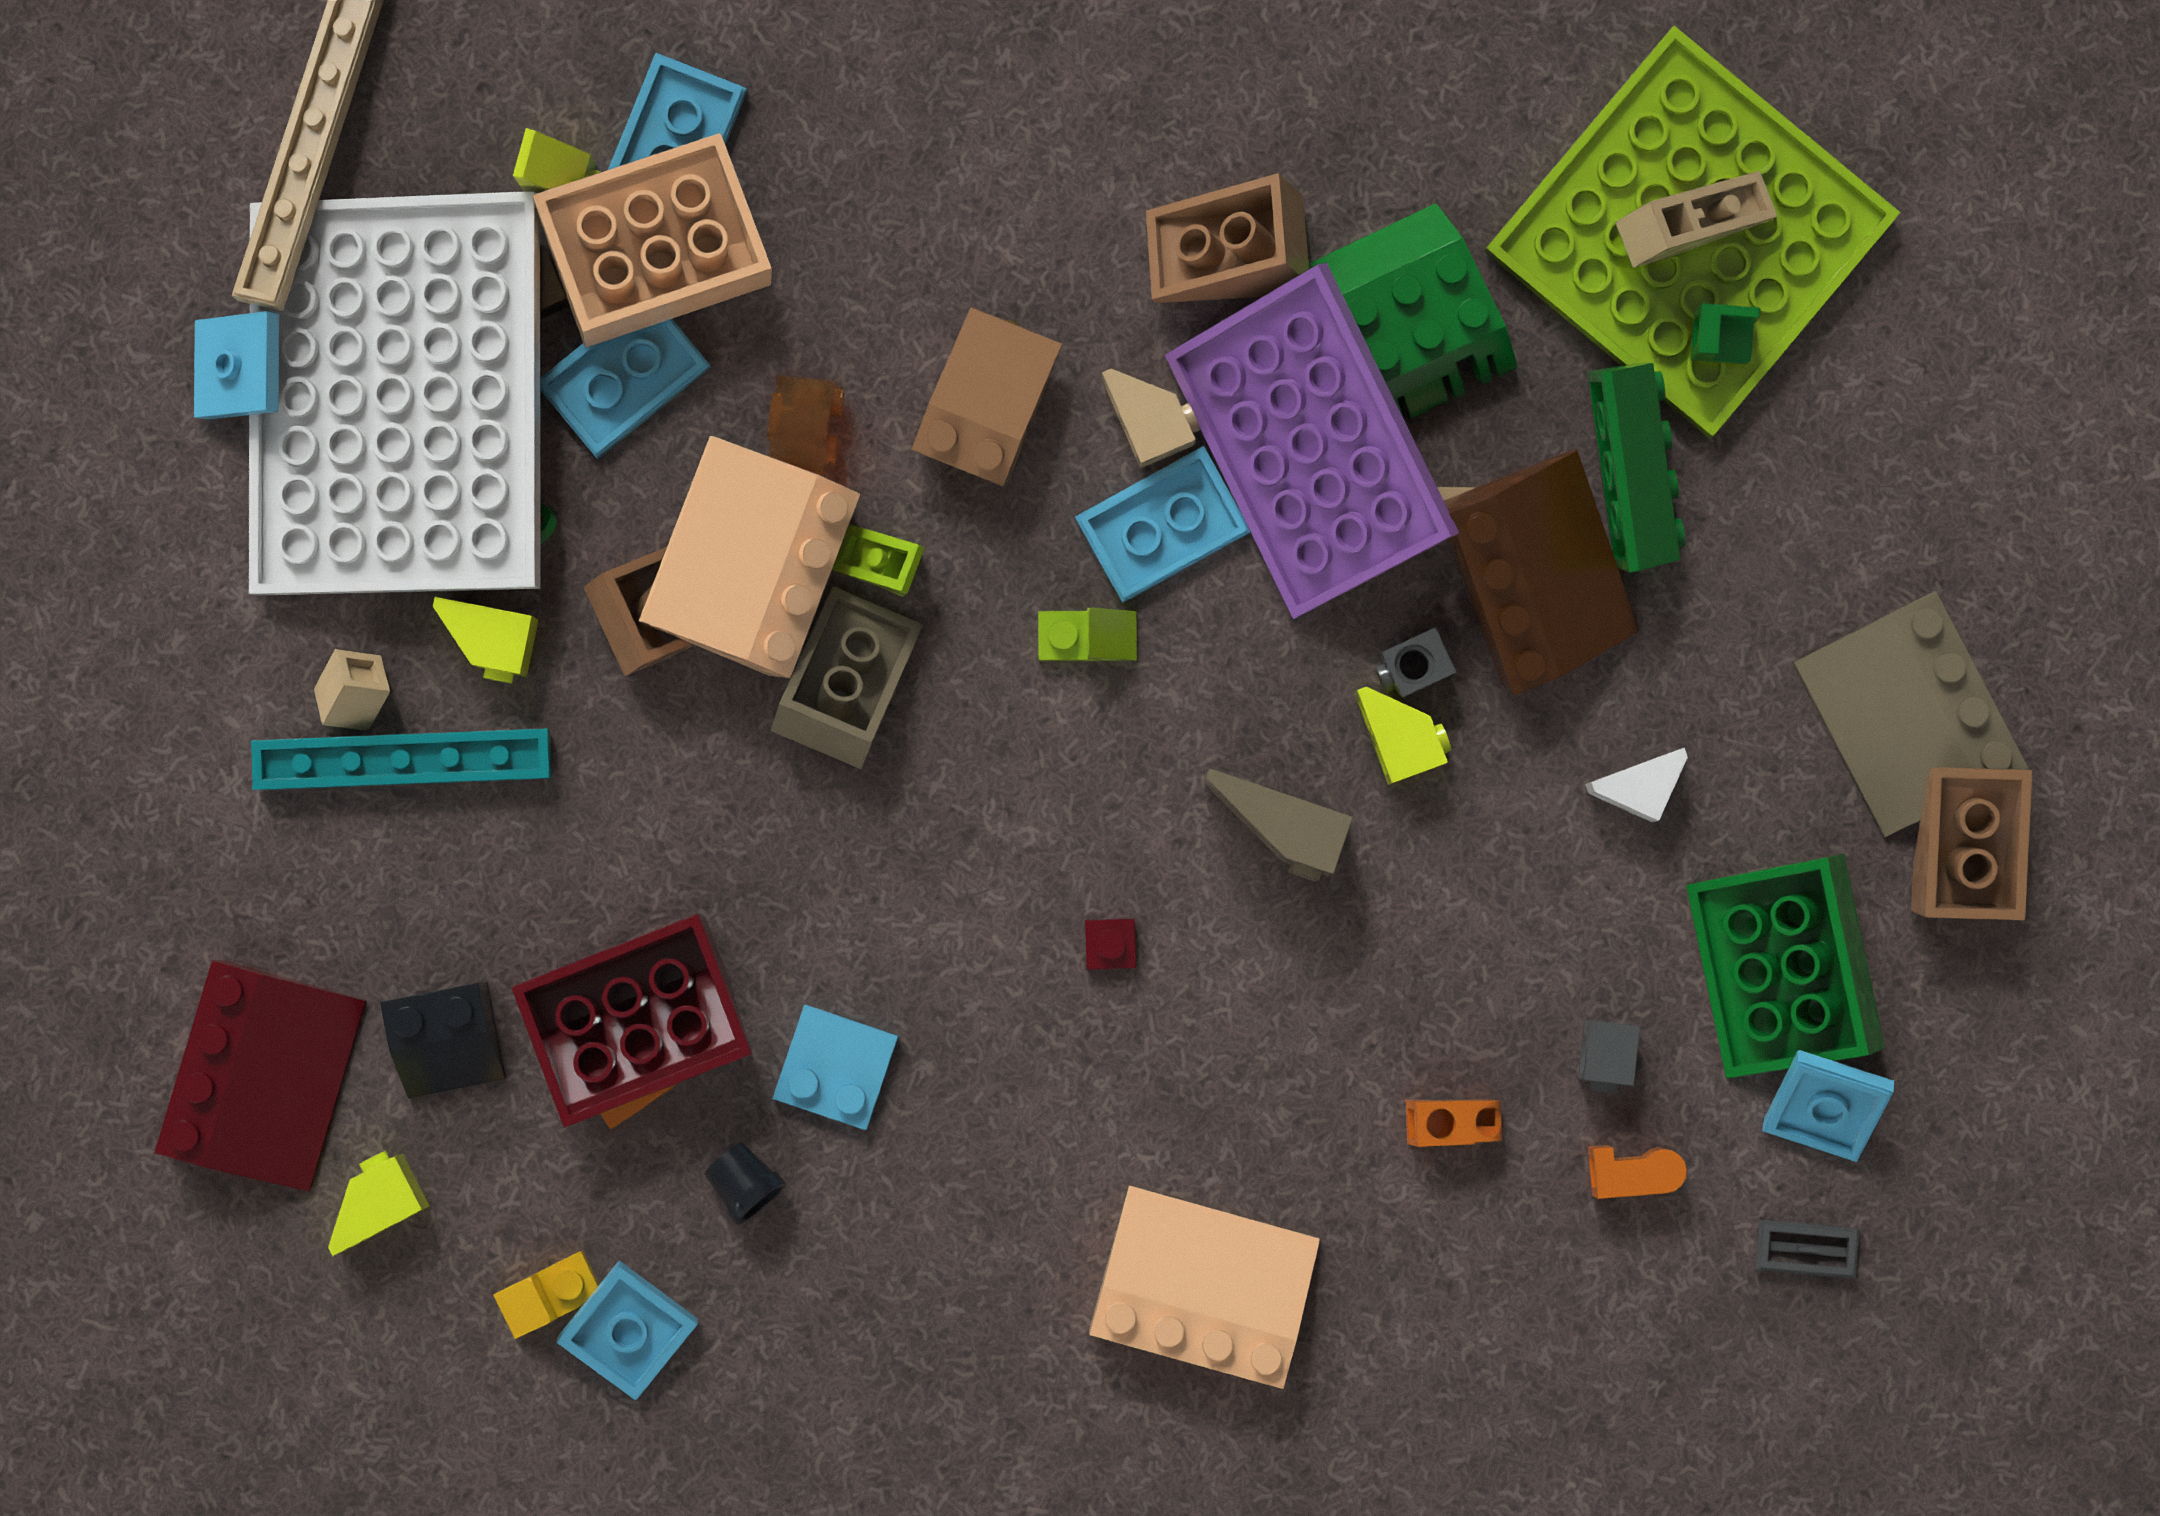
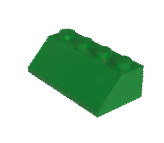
[1587,363,1686,572]

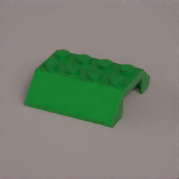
[1309,203,1518,419]

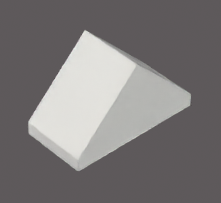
[1585,748,1688,822]

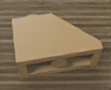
[1102,369,1200,469]

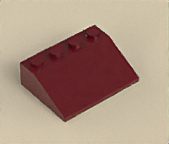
[511,914,752,1128]
[154,960,366,1191]

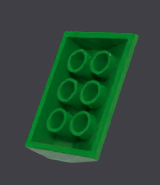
[1686,854,1885,1079]

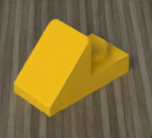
[493,1250,599,1339]

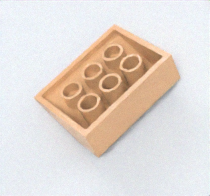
[532,133,772,348]
[639,436,860,678]
[1089,1185,1320,1389]

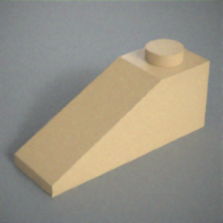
[1615,171,1778,268]

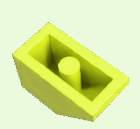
[513,128,601,193]
[433,597,538,684]
[1354,687,1451,785]
[328,1151,430,1256]

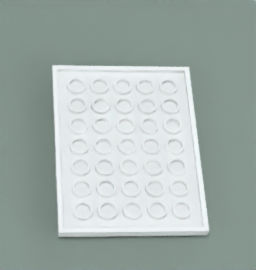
[249,191,540,596]

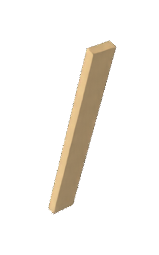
[232,0,384,311]

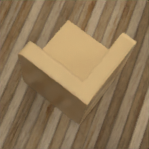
[314,649,390,730]

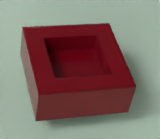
[1085,919,1136,970]

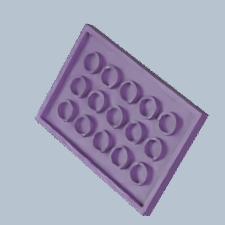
[1165,263,1459,619]

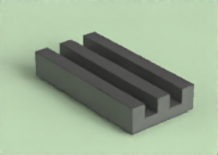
[1754,1219,1859,1279]

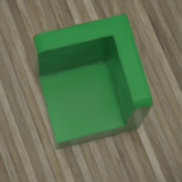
[1690,303,1761,365]

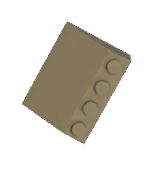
[1793,591,2028,837]

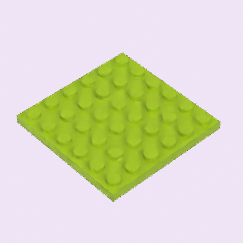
[1484,26,1901,439]

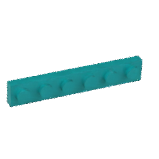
[251,728,552,791]

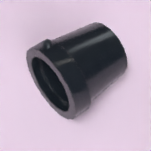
[705,1142,787,1225]

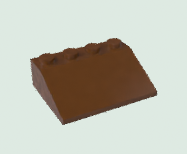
[1444,449,1639,696]

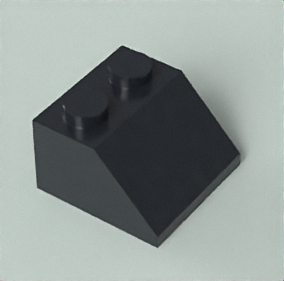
[380,982,506,1098]

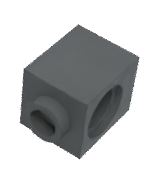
[1375,627,1456,700]
[1578,1019,1640,1094]

